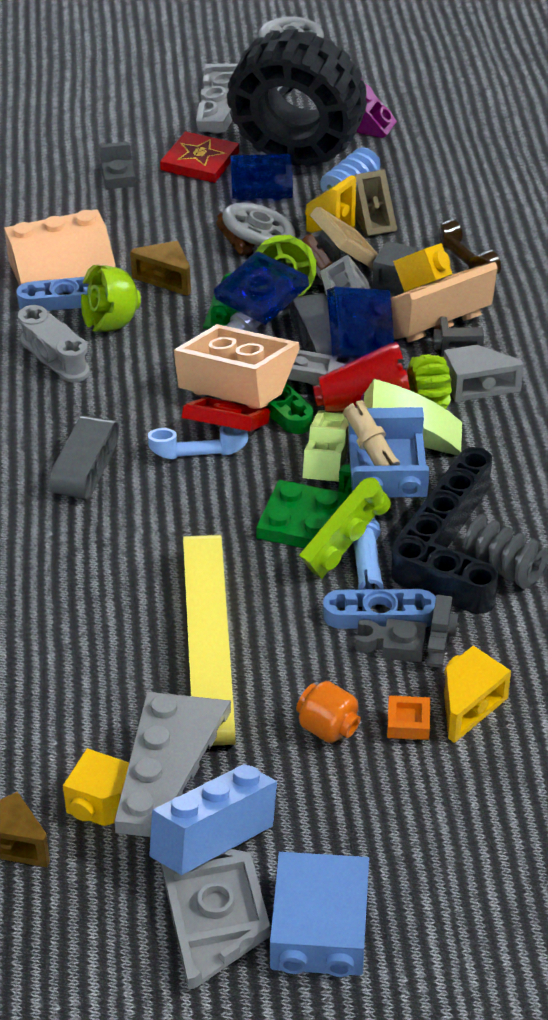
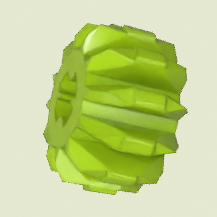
[407,354,452,409]

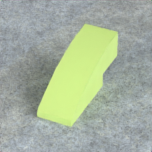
[364,379,462,455]
[302,410,349,482]

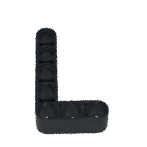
[391,447,498,614]

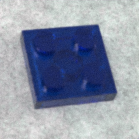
[230,154,293,201]
[213,251,309,325]
[327,286,395,358]

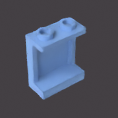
[348,407,429,497]
[270,852,369,977]

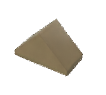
[354,169,397,237]

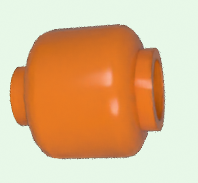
[296,681,361,743]

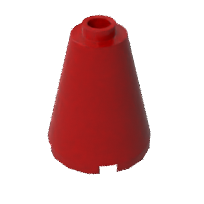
[312,342,410,412]

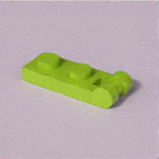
[299,478,391,579]

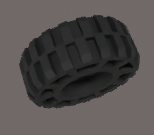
[227,29,367,166]

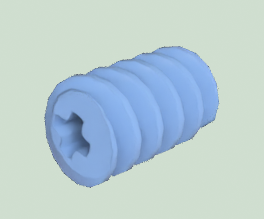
[320,147,381,192]

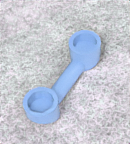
[148,426,248,459]

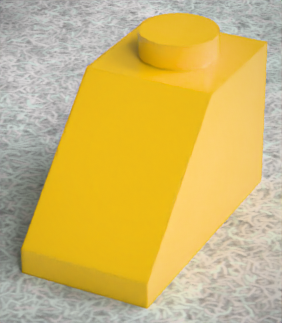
[305,175,356,233]
[393,243,453,292]
[444,645,511,743]
[63,748,129,826]

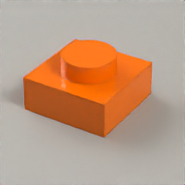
[387,696,430,740]

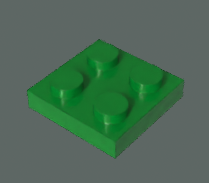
[256,479,349,548]

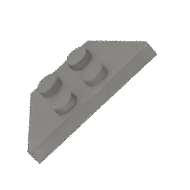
[160,849,271,990]

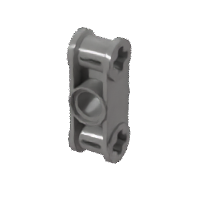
[18,305,90,383]

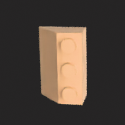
[4,209,116,286]
[380,262,498,342]
[174,324,300,409]

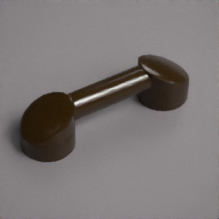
[439,219,501,274]

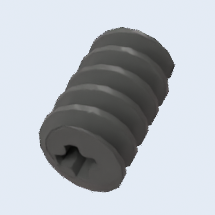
[463,514,548,588]

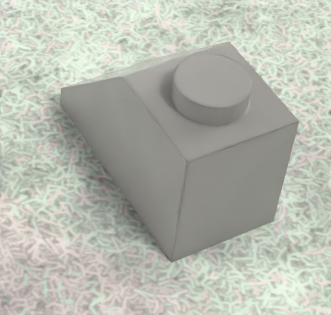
[444,345,524,402]

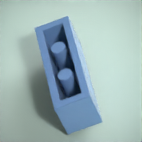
[149,764,277,875]

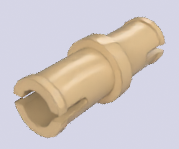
[343,400,400,466]

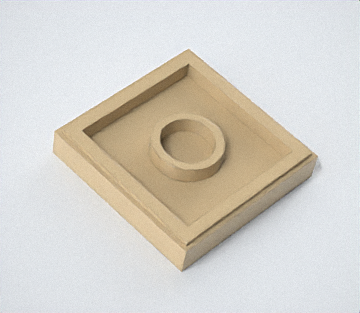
[310,207,378,269]

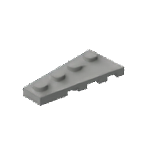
[196,64,237,134]
[114,692,231,837]

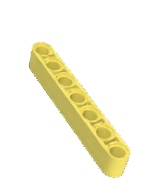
[183,534,236,746]

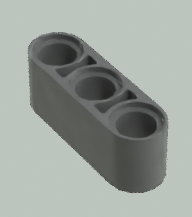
[289,293,349,363]
[50,415,119,499]

